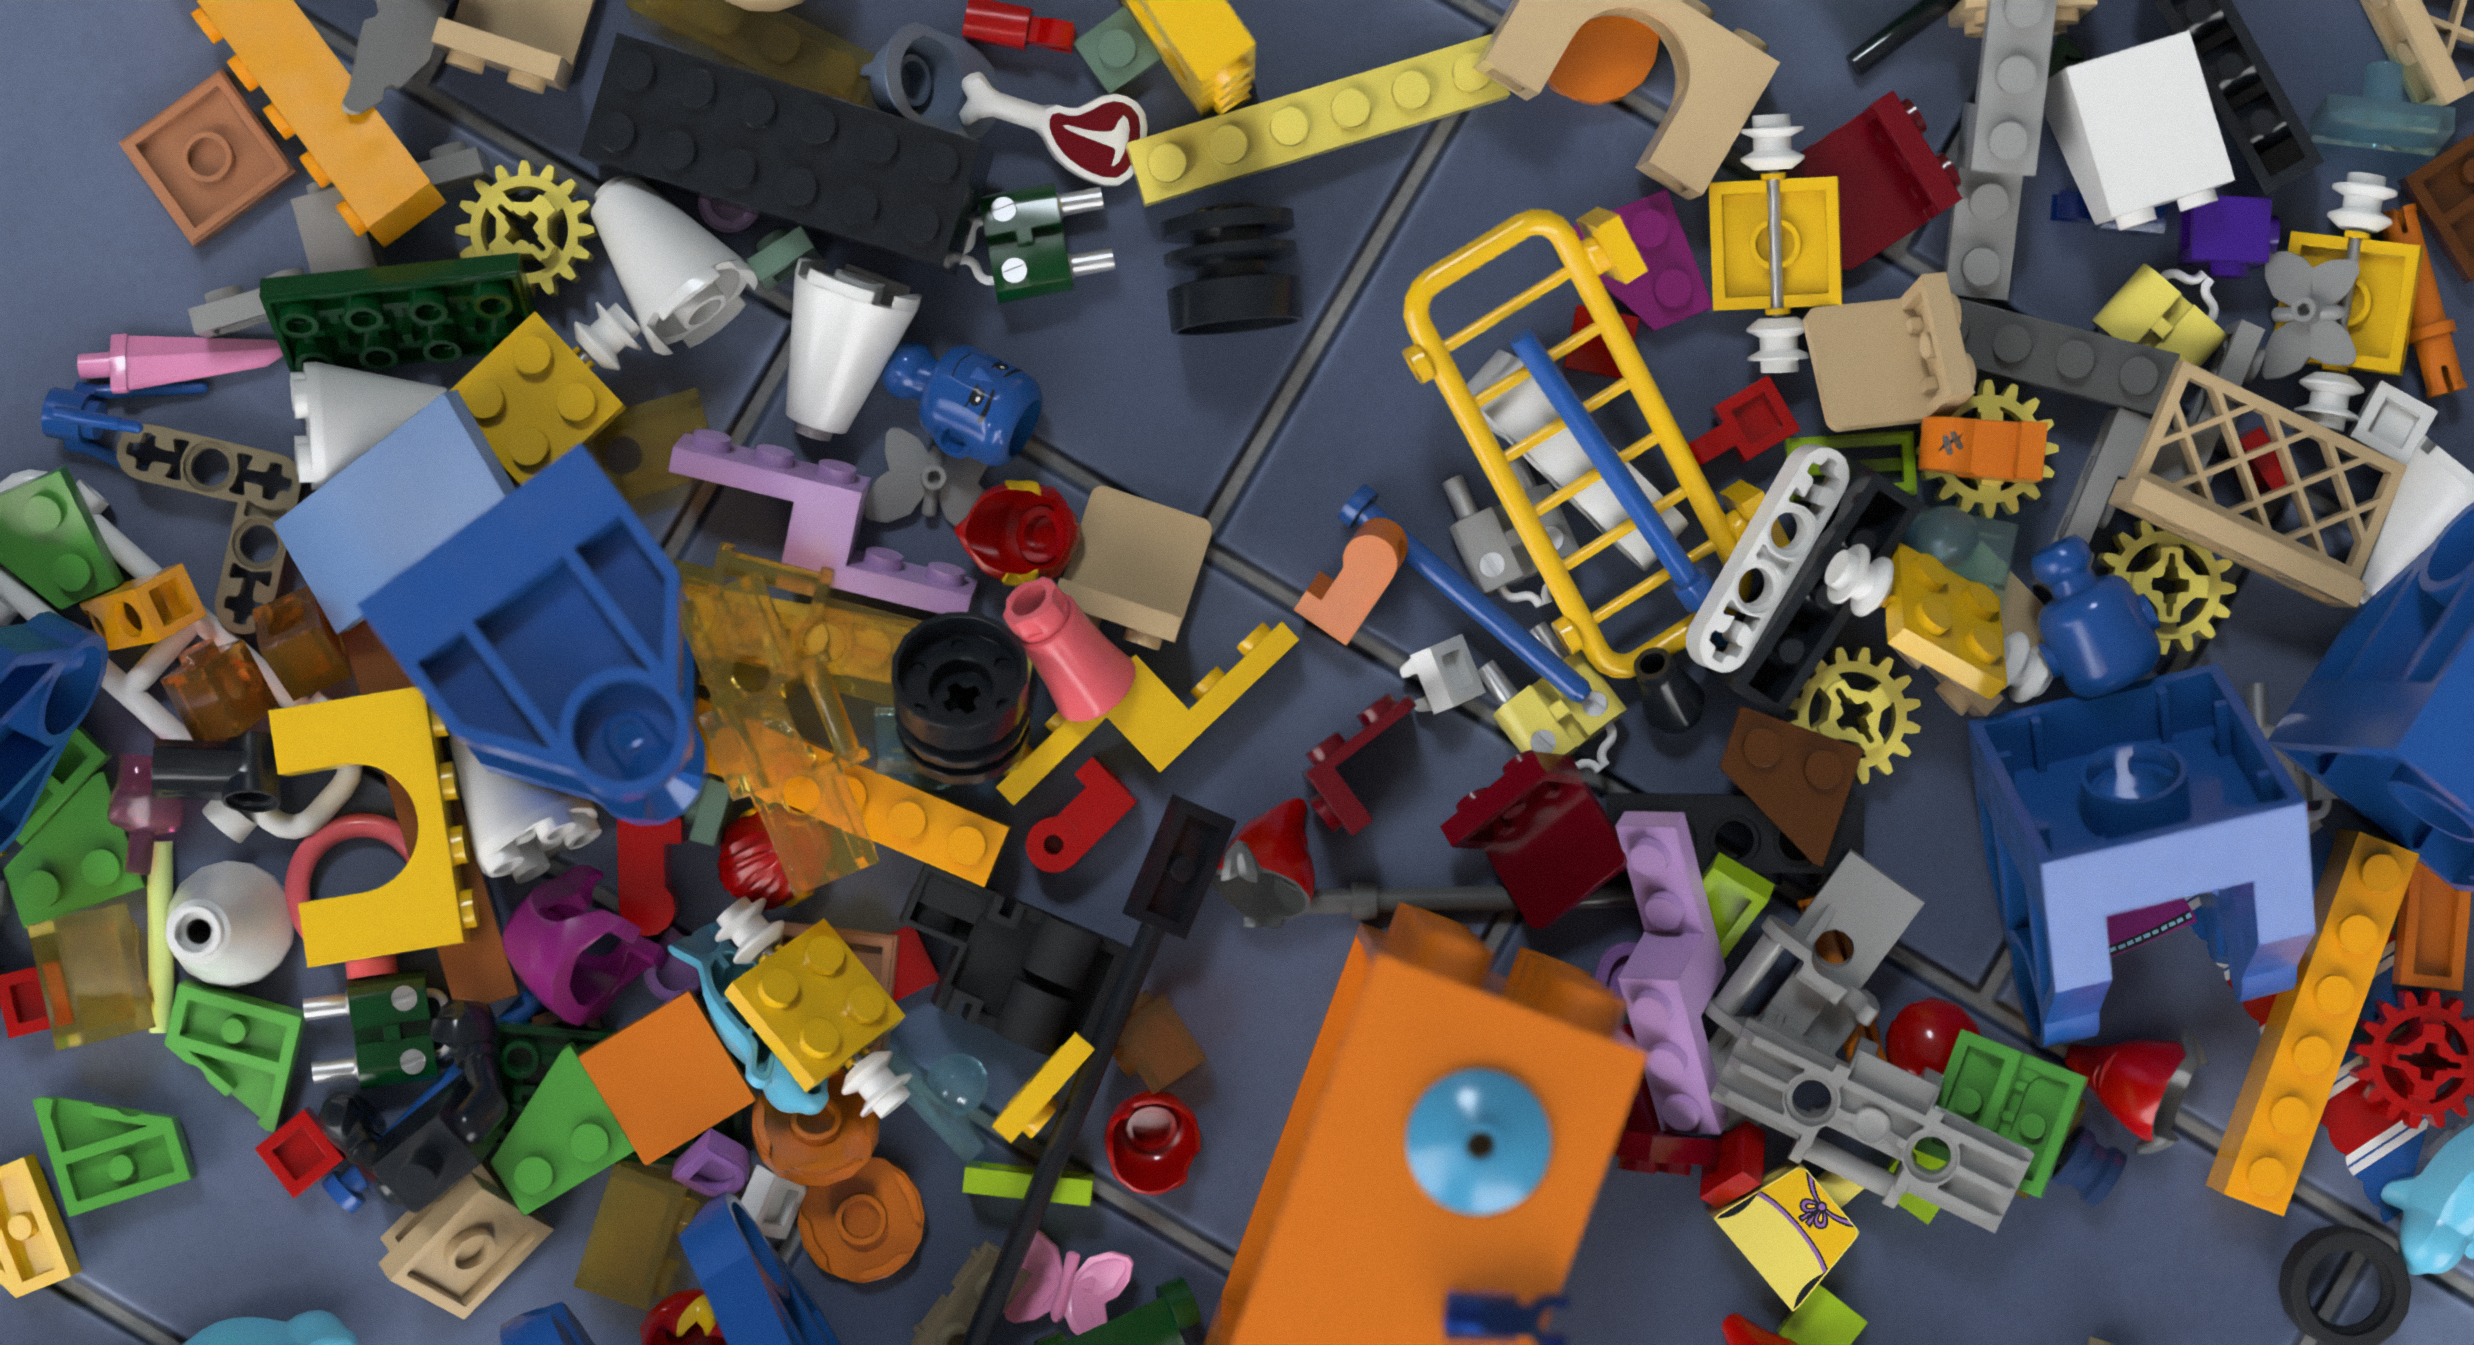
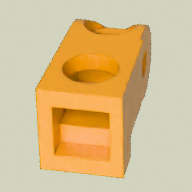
[79,563,207,651]

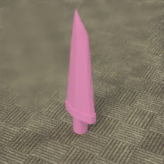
[77,333,283,394]

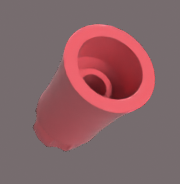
[1003,577,1135,722]

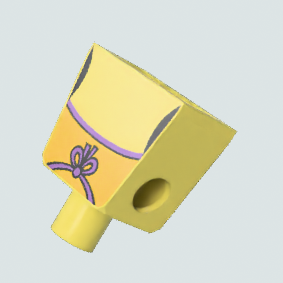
[1707,1160,1864,1312]

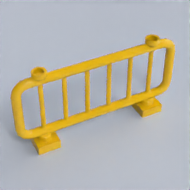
[1402,206,1790,678]

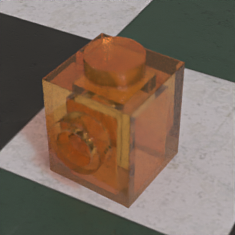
[252,586,352,701]
[160,639,279,741]
[1113,989,1207,1095]

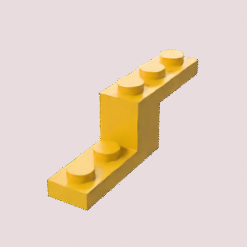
[996,621,1300,806]

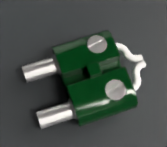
[960,182,1116,304]
[303,969,451,1090]

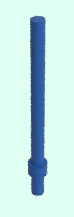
[1509,328,1729,647]

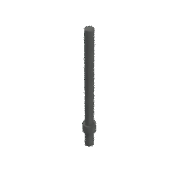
[1305,881,1638,920]

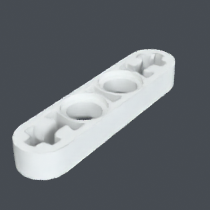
[1686,444,1849,673]

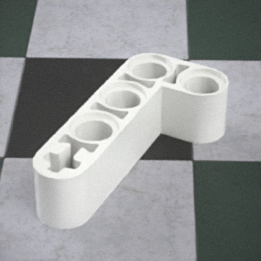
[1466,349,1689,571]

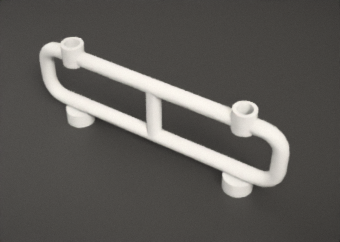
[0,469,363,844]

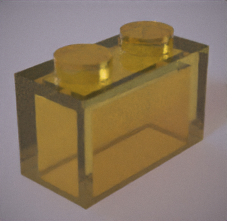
[27,902,156,1051]
[573,1160,700,1311]

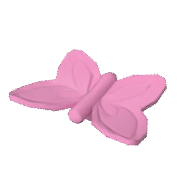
[1004,1230,1134,1336]

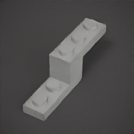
[1944,0,2057,301]
[188,141,494,338]
[2032,319,2266,594]

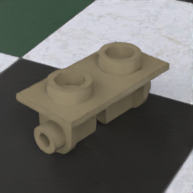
[910,1239,1032,1345]

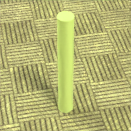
[147,841,175,1033]

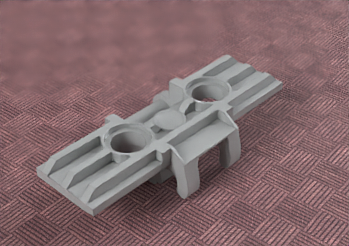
[1704,849,1925,1132]
[1710,1016,2035,1233]

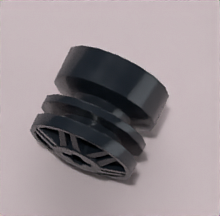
[1160,203,1304,336]
[891,612,1031,784]

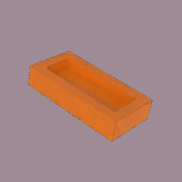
[2392,860,2472,991]

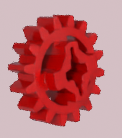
[2348,989,2474,1129]

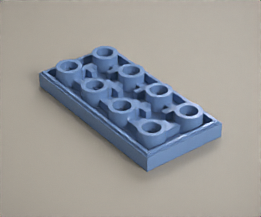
[272,390,516,634]

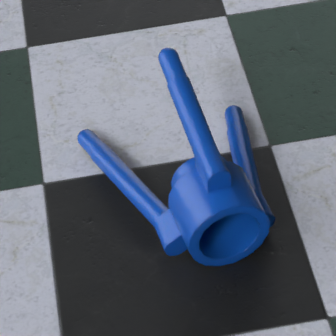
[41,381,209,488]

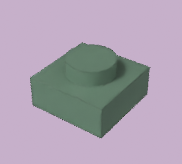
[1073,6,1162,94]
[746,226,822,291]
[684,777,739,847]

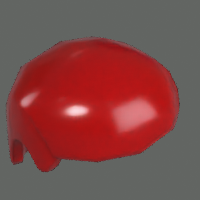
[1885,997,1981,1076]
[1104,1090,1201,1196]

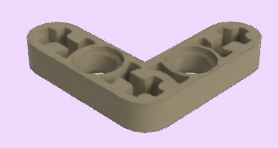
[116,424,305,634]

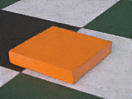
[578,988,757,1166]

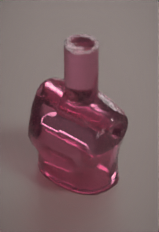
[107,753,184,875]

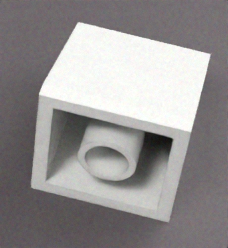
[2044,30,2235,231]

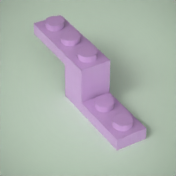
[668,429,979,614]
[1615,811,1729,1135]

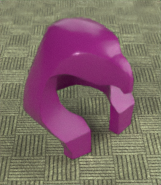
[502,865,668,1026]

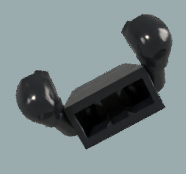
[318,999,515,1214]

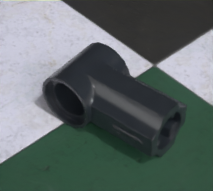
[151,731,283,813]

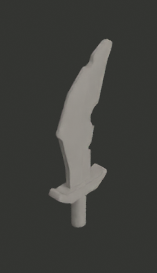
[341,0,449,115]

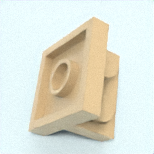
[378,1158,554,1320]

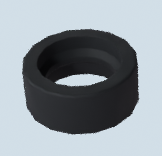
[2278,1225,2412,1345]

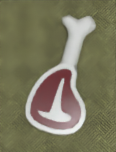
[959,72,1148,187]

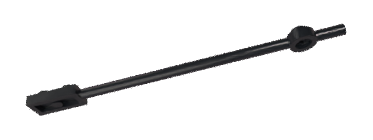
[961,794,1237,1345]

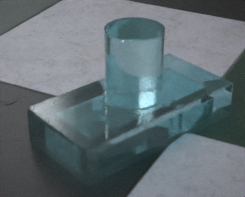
[2309,61,2455,156]

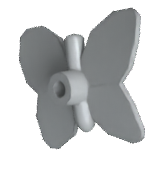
[2261,251,2359,380]
[864,428,988,526]

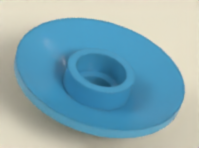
[1406,1069,1551,1214]

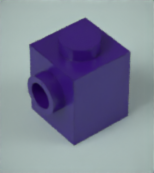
[2177,195,2280,279]

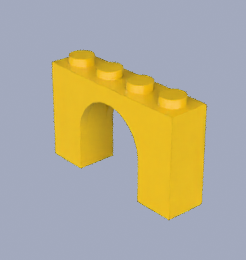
[1120,0,1256,119]
[268,687,480,968]

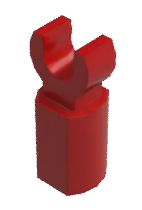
[962,0,1077,54]

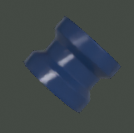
[2050,1126,2127,1207]

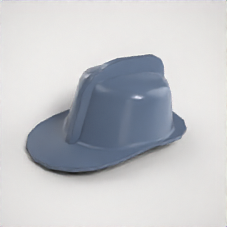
[859,22,1000,139]

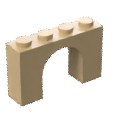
[1473,0,1780,201]

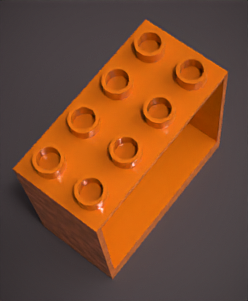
[1202,901,1648,1345]

